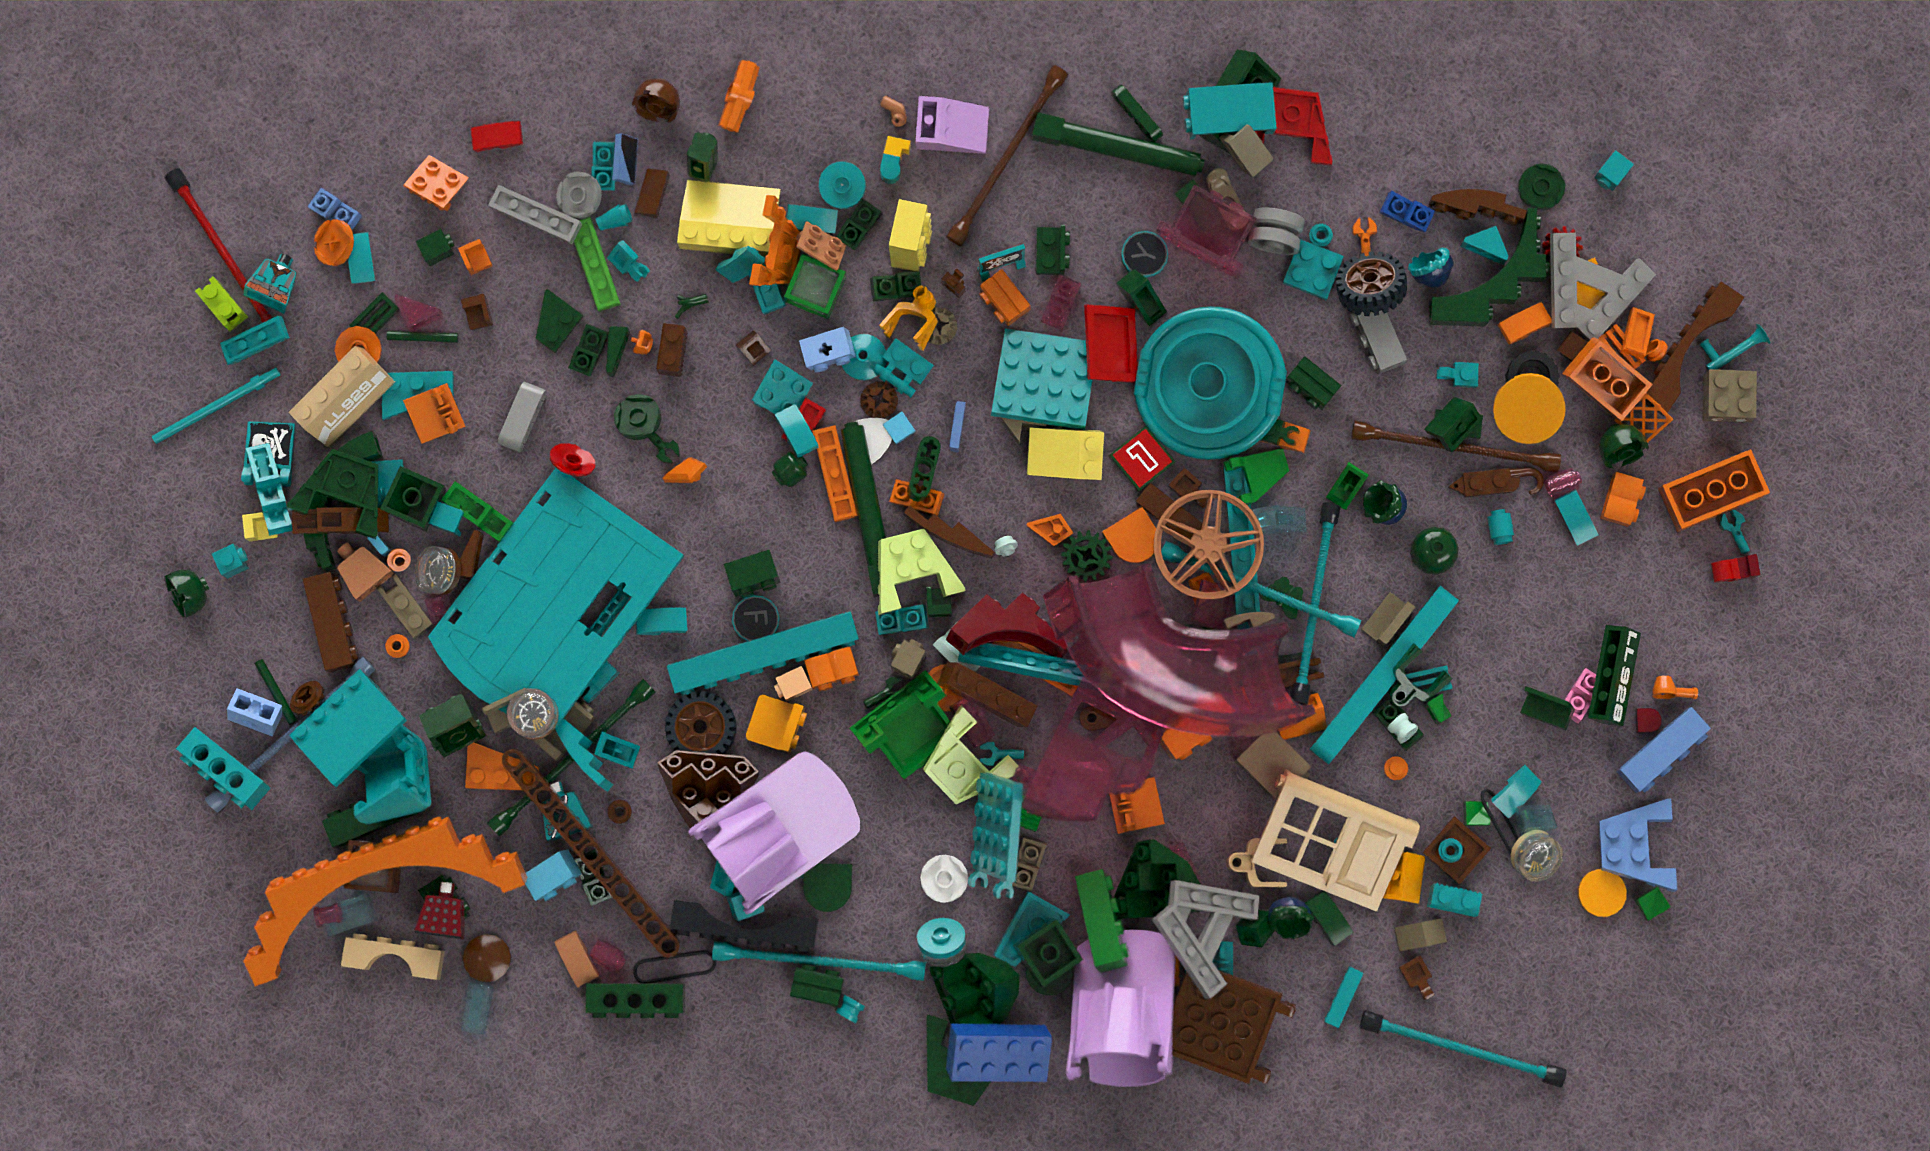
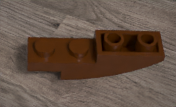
[1428,189,1527,225]
[292,508,389,535]

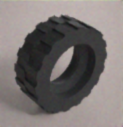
[1505,350,1560,386]

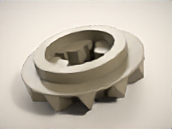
[920,307,957,345]

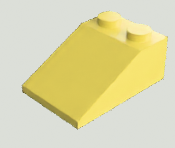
[1027,427,1104,480]

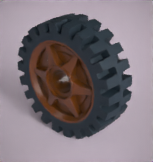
[1336,251,1407,316]
[665,691,737,754]

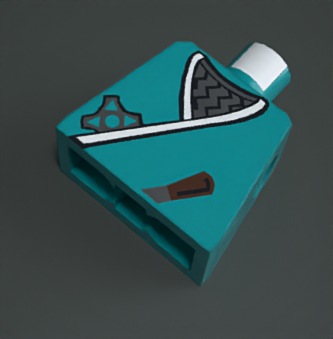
[542,782,593,842]

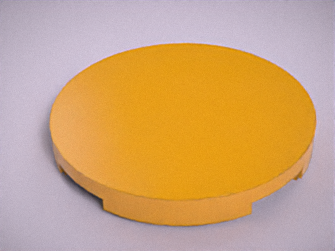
[1493,373,1566,444]

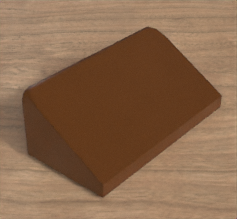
[635,168,670,219]

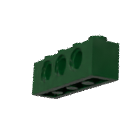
[586,984,685,1018]

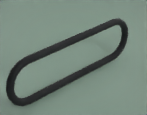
[1480,789,1519,864]
[633,950,717,983]

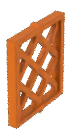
[1614,392,1673,443]

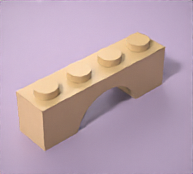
[341,933,445,980]

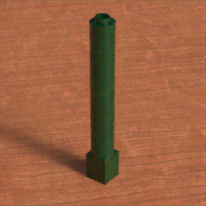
[1032,112,1205,176]
[841,422,897,597]

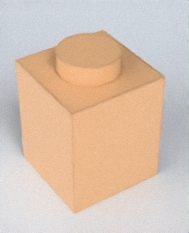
[774,666,813,702]

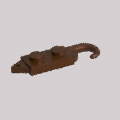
[1448,467,1544,497]

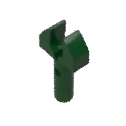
[648,433,680,464]
[863,677,903,708]

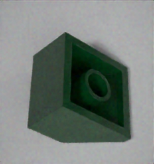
[380,466,446,532]

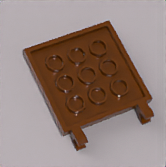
[1172,970,1296,1084]

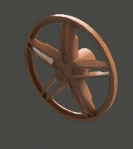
[1154,490,1264,600]

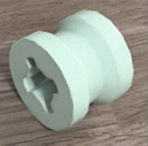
[1387,713,1418,743]

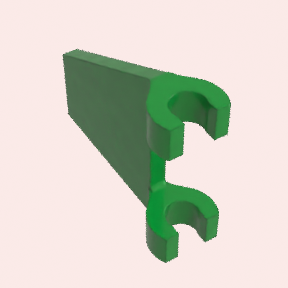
[1223,448,1290,508]

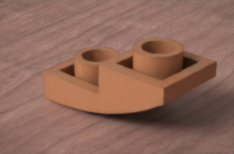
[555,930,599,988]

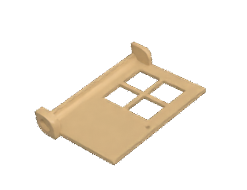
[1251,769,1420,912]

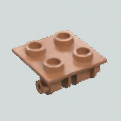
[796,221,846,271]

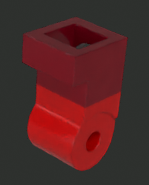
[1711,554,1761,583]

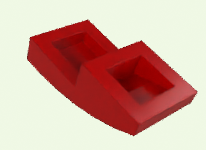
[471,121,523,152]

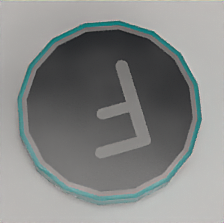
[732,595,780,641]

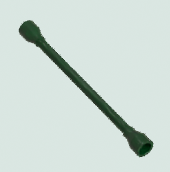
[487,679,656,836]

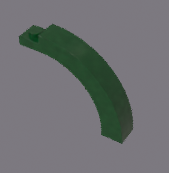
[304,431,383,571]

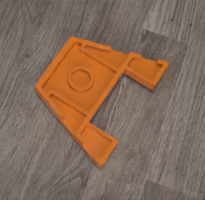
[749,195,801,286]

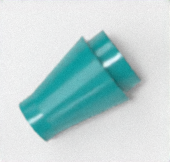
[596,204,633,231]

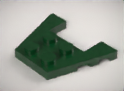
[286,449,378,539]
[926,1015,992,1106]

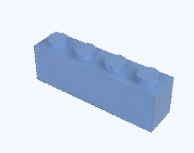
[1616,707,1711,793]

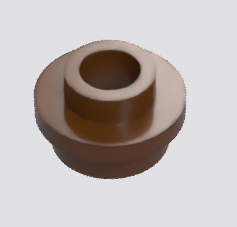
[608,800,632,824]

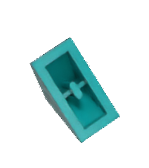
[1460,226,1509,265]
[594,732,640,769]

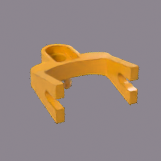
[879,285,938,351]

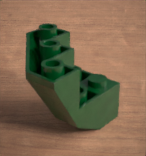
[1114,839,1203,920]
[929,953,1020,1024]

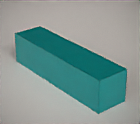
[1324,967,1364,1028]

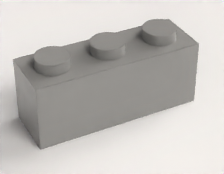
[1349,310,1407,374]

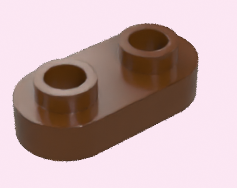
[1079,702,1127,731]

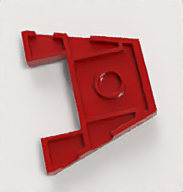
[1255,87,1333,166]

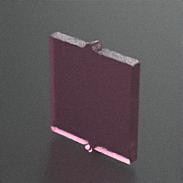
[1192,580,1234,630]

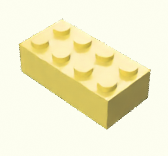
[889,199,932,272]

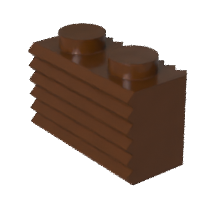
[656,323,688,377]

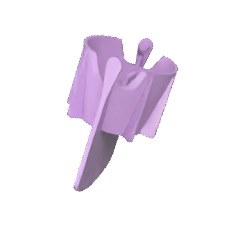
[688,751,860,914]
[1067,930,1175,1087]

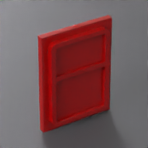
[1084,304,1138,383]

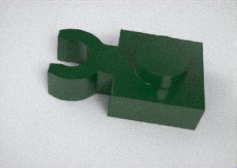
[1260,419,1300,446]

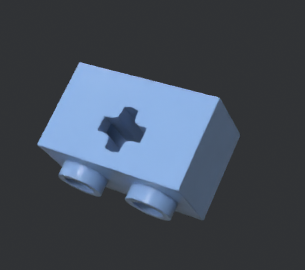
[799,327,856,372]
[227,688,282,736]

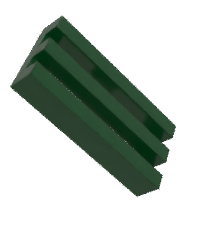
[349,292,400,334]

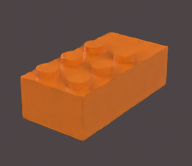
[1658,449,1770,532]

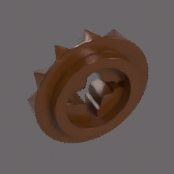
[860,381,898,418]
[290,681,325,716]

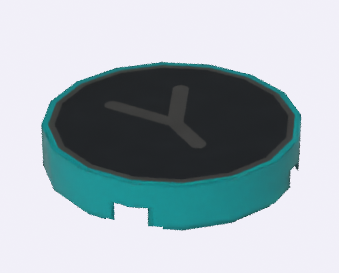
[1121,231,1168,278]

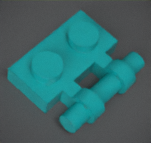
[872,338,934,398]

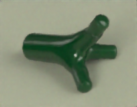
[675,294,708,319]

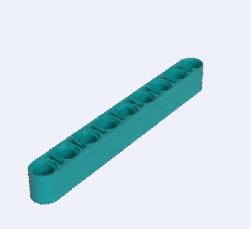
[1309,585,1459,765]

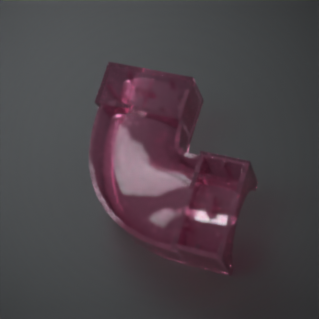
[1043,563,1316,738]

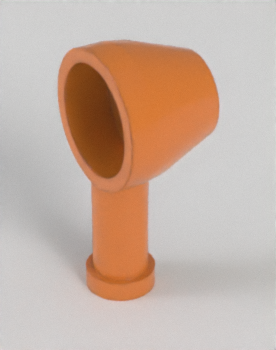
[1652,676,1698,699]

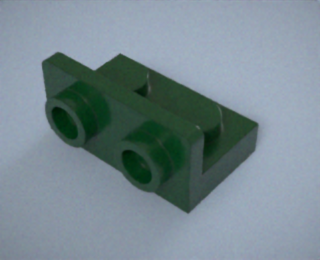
[1036,225,1070,275]

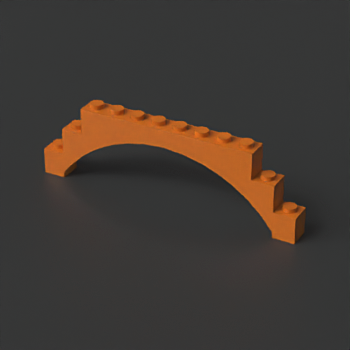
[244,817,527,987]

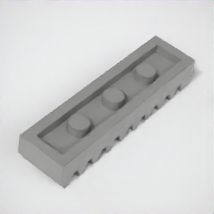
[488,185,582,245]

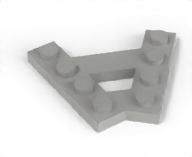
[1550,233,1656,342]
[1152,880,1259,999]

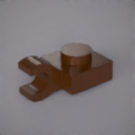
[941,268,965,298]
[1169,468,1208,509]
[1398,956,1434,1001]

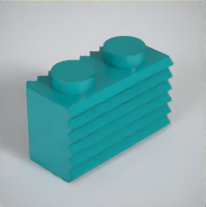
[1427,883,1482,917]

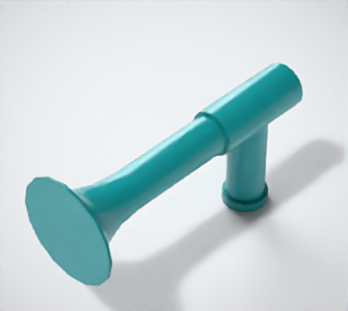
[1699,324,1771,370]

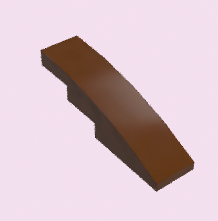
[904,506,995,559]

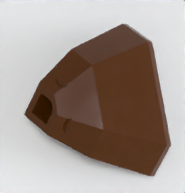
[657,750,759,841]

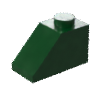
[1116,269,1167,326]

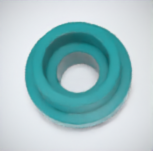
[1309,223,1333,247]
[1438,838,1463,863]

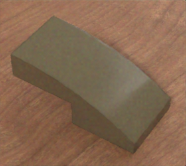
[1222,612,1275,631]

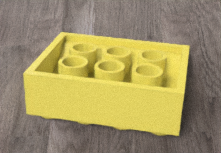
[677,180,780,257]

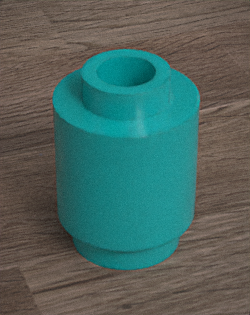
[1487,509,1514,545]

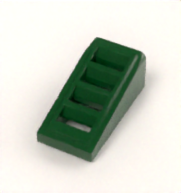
[606,326,630,377]

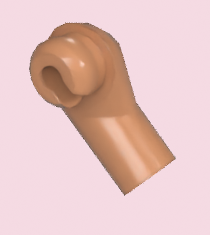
[880,96,907,127]

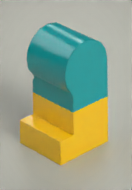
[880,136,911,184]

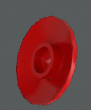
[550,443,596,477]

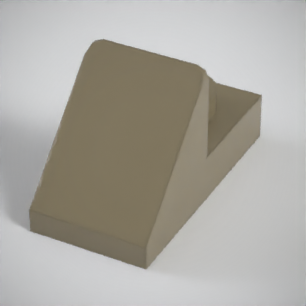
[999,417,1046,445]

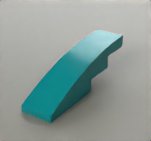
[246,443,292,536]
[555,719,614,792]

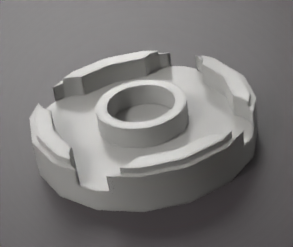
[556,171,602,219]

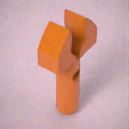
[1352,217,1377,256]

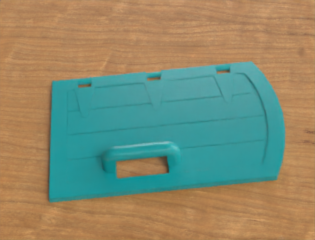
[428,468,684,729]

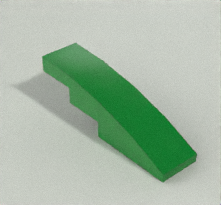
[441,481,514,542]

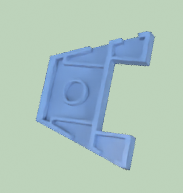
[1599,799,1677,892]

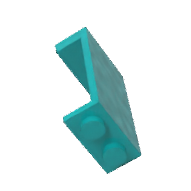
[1182,82,1277,139]

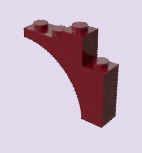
[946,592,1071,658]

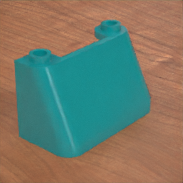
[354,725,431,824]

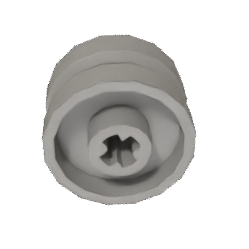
[1248,207,1305,255]

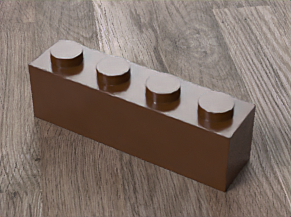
[303,572,359,673]
[937,662,1038,727]

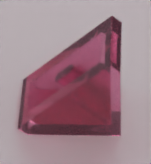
[394,294,443,332]

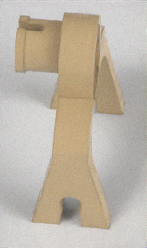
[1226,838,1287,888]

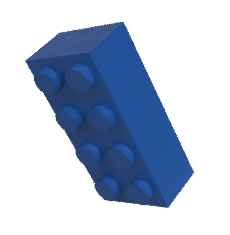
[946,1024,1052,1082]

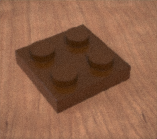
[1422,816,1491,885]

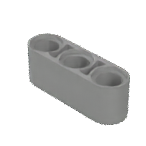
[498,381,547,453]

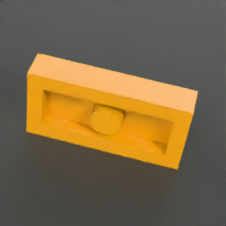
[1383,852,1425,904]

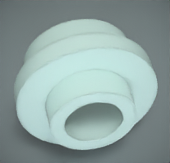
[994,536,1018,557]

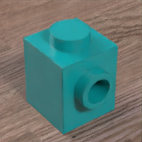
[212,544,249,579]

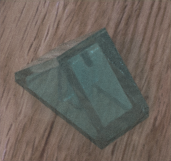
[1514,805,1558,836]

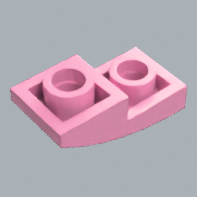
[1565,668,1596,723]

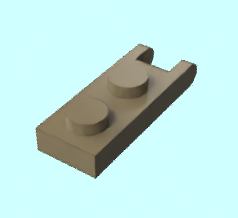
[377,574,434,639]

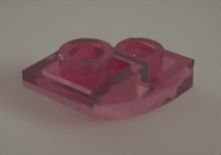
[1041,275,1081,331]

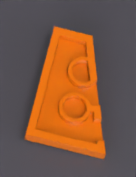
[465,743,539,791]

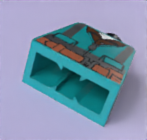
[243,254,296,314]

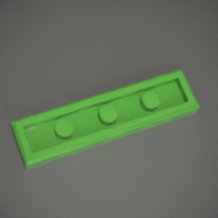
[574,217,621,312]

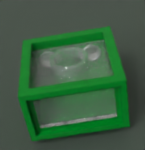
[784,254,847,320]

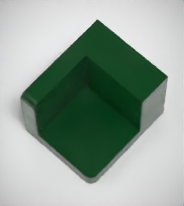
[927,587,952,618]
[1236,910,1274,948]

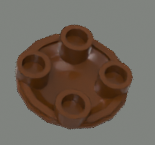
[463,934,512,983]

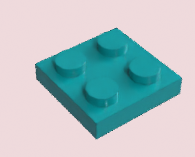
[1283,239,1344,300]

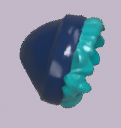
[1408,248,1454,288]

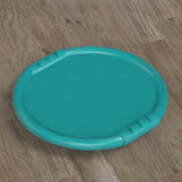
[1133,306,1287,460]

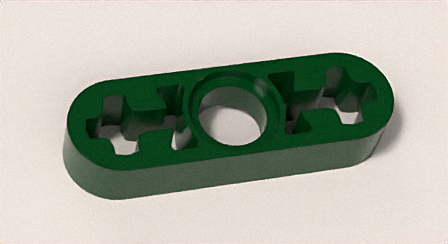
[1111,84,1163,143]
[907,436,941,502]

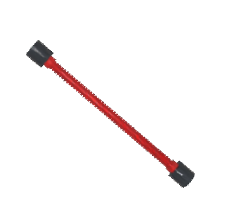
[164,168,273,323]

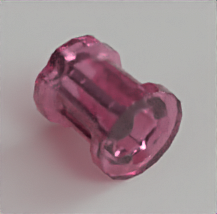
[314,902,343,928]

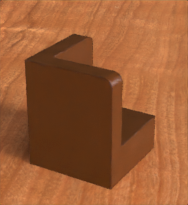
[461,294,493,330]

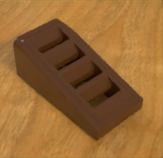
[460,530,484,580]

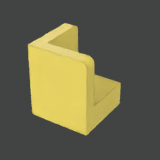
[242,512,278,541]

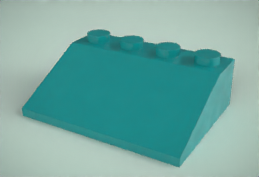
[289,669,407,787]

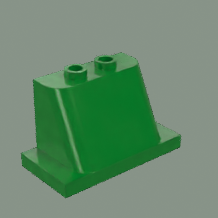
[849,670,951,779]

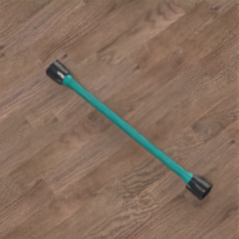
[1289,503,1341,706]
[1359,1010,1567,1088]

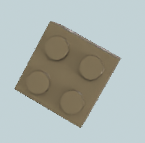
[1703,369,1757,423]

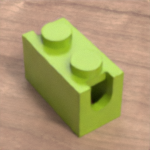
[195,276,248,332]

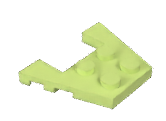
[878,529,966,615]
[923,705,1024,804]

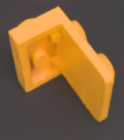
[746,695,807,754]

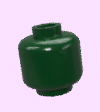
[772,452,808,487]

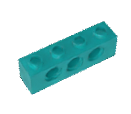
[176,727,271,810]

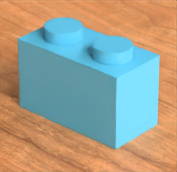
[525,849,582,901]

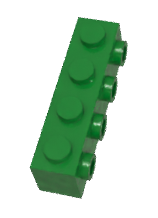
[1075,869,1130,973]

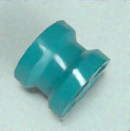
[835,995,866,1023]

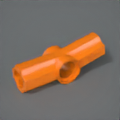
[718,60,760,133]

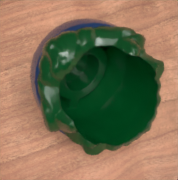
[1363,480,1407,525]
[1268,896,1314,940]

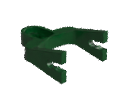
[1388,643,1453,706]

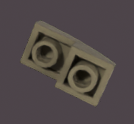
[1013,836,1047,892]

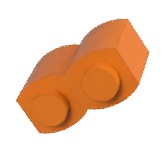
[1600,472,1646,527]
[804,647,859,692]

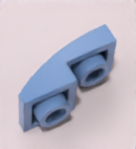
[308,188,362,230]

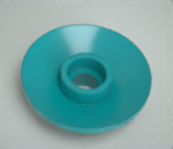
[842,334,886,380]

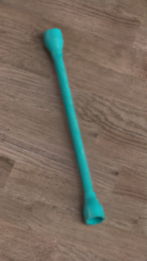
[1161,541,1362,638]
[712,941,926,981]

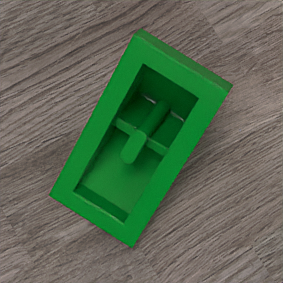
[1326,462,1368,510]

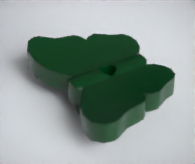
[1259,577,1303,620]

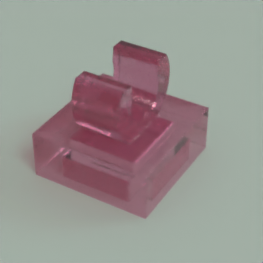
[425,594,456,624]

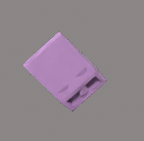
[915,96,989,154]

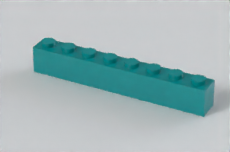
[667,611,859,696]

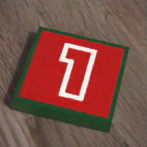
[1109,426,1176,492]

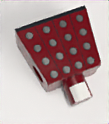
[415,882,465,939]

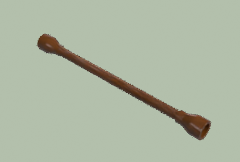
[946,65,1068,247]
[1351,421,1561,473]

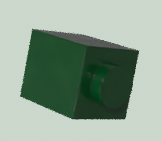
[416,229,455,267]

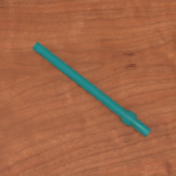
[152,367,281,444]

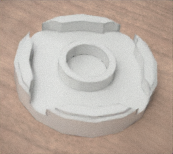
[920,855,968,903]

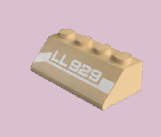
[289,346,395,448]

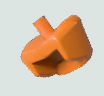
[631,330,653,355]

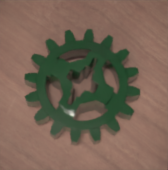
[1061,530,1113,583]

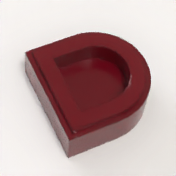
[1635,708,1662,733]

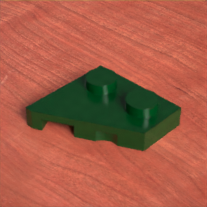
[536,289,584,353]

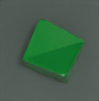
[1425,694,1451,725]
[1463,801,1490,826]
[1634,887,1671,921]

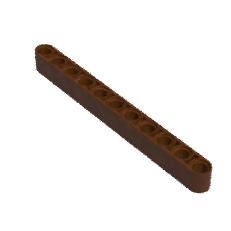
[502,748,680,958]

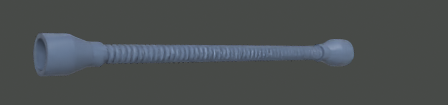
[205,656,376,813]

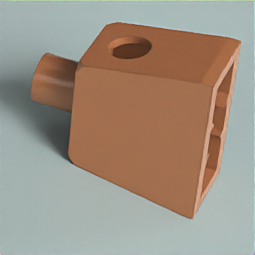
[337,543,395,602]

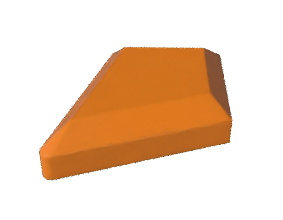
[662,457,707,483]
[1027,514,1074,547]

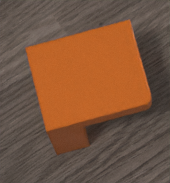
[458,239,493,275]

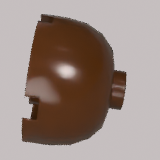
[632,78,680,123]

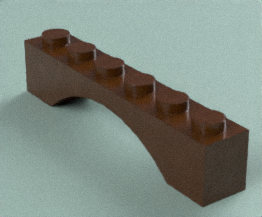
[1641,282,1745,416]

